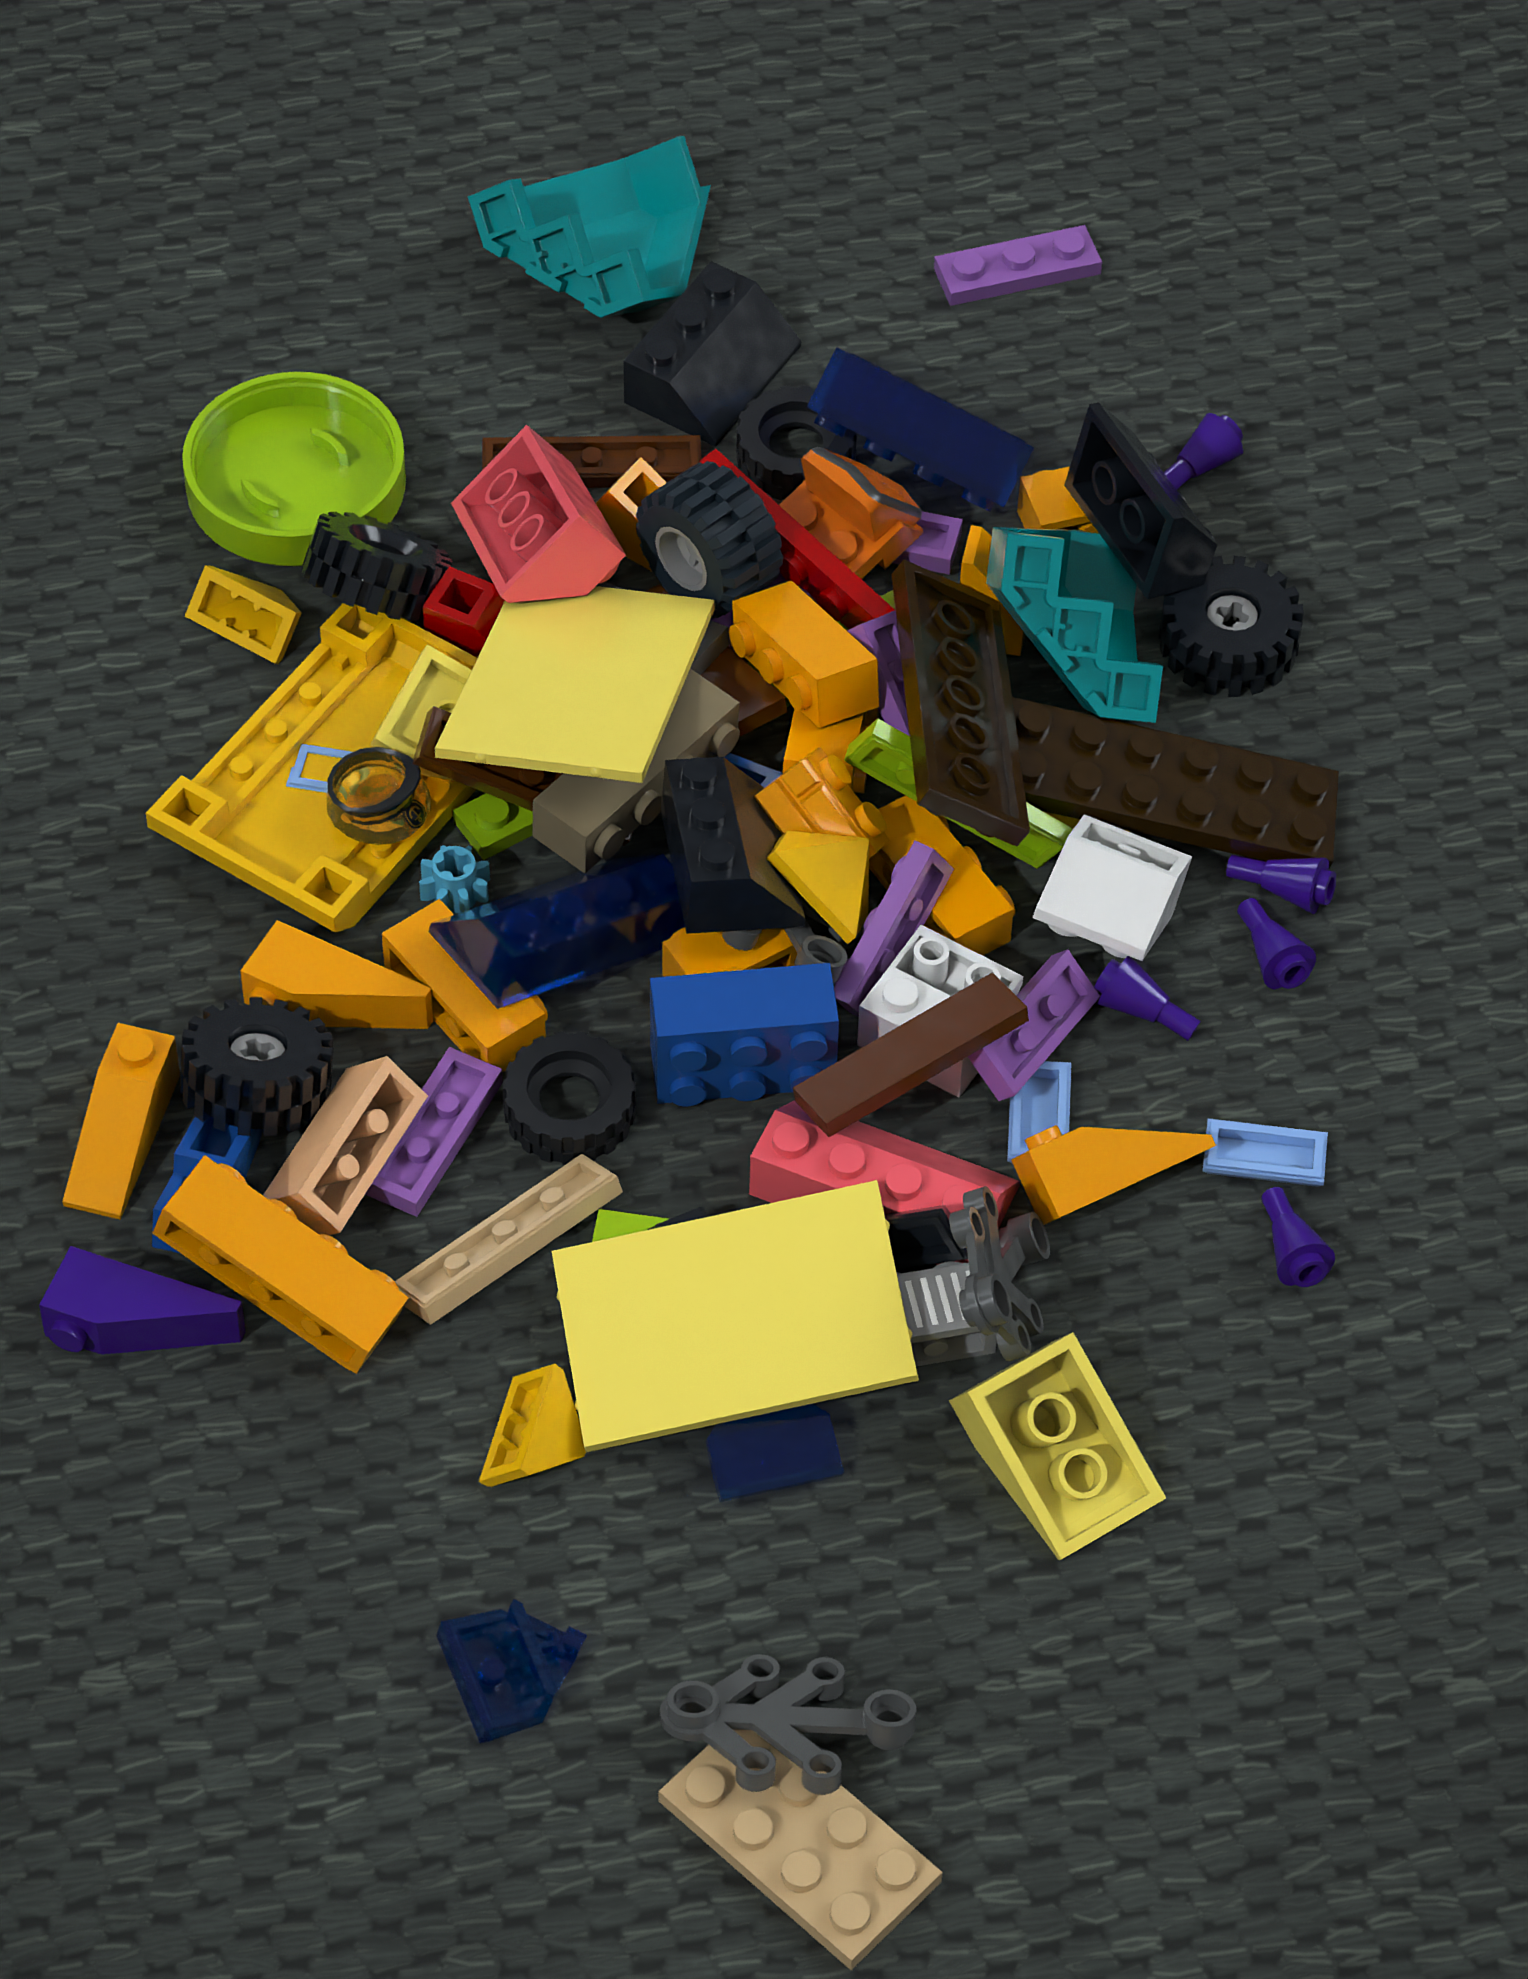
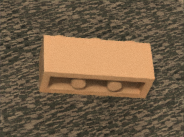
[263,1056,428,1235]

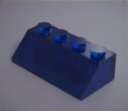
[807,347,1038,512]
[428,854,685,1009]

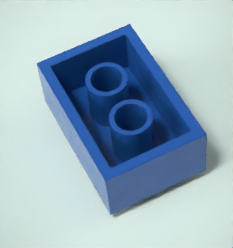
[650,963,839,1106]

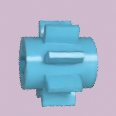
[419,845,490,917]

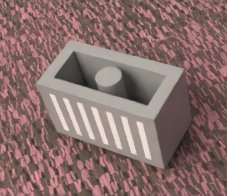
[897,1261,997,1367]

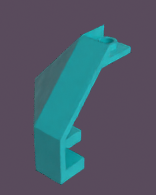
[468,136,711,318]
[986,527,1163,723]

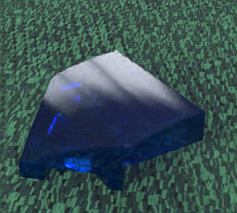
[705,1404,844,1502]
[436,1599,587,1743]

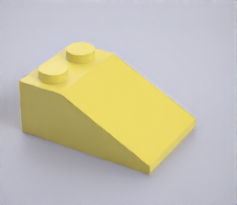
[949,1332,1166,1560]

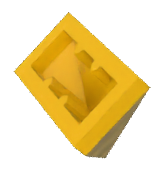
[185,565,301,664]
[766,831,869,944]
[479,1363,586,1487]

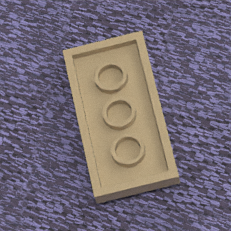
[659,1729,942,1970]

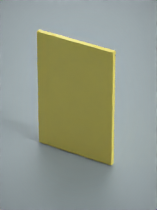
[435,586,715,783]
[552,1180,919,1452]

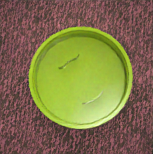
[182,372,406,566]

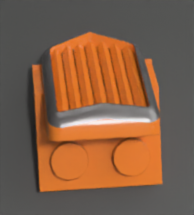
[779,447,923,579]

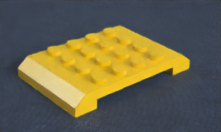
[146,603,477,933]

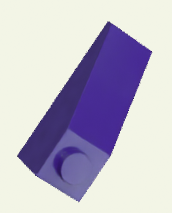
[39,1246,246,1355]

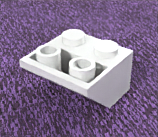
[1033,814,1192,961]
[857,925,1023,1097]

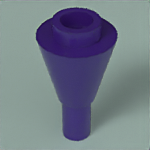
[1163,413,1243,489]
[1226,855,1336,914]
[1237,898,1316,990]
[1094,956,1201,1041]
[1261,1187,1335,1287]

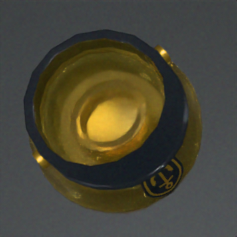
[326,747,431,845]

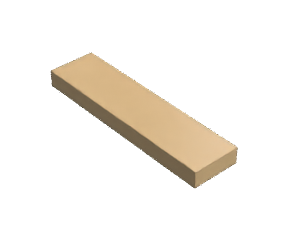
[395,1154,623,1325]

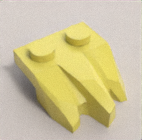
[370,644,472,780]

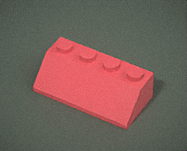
[451,425,626,603]
[749,1100,1020,1265]

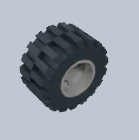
[636,461,783,619]

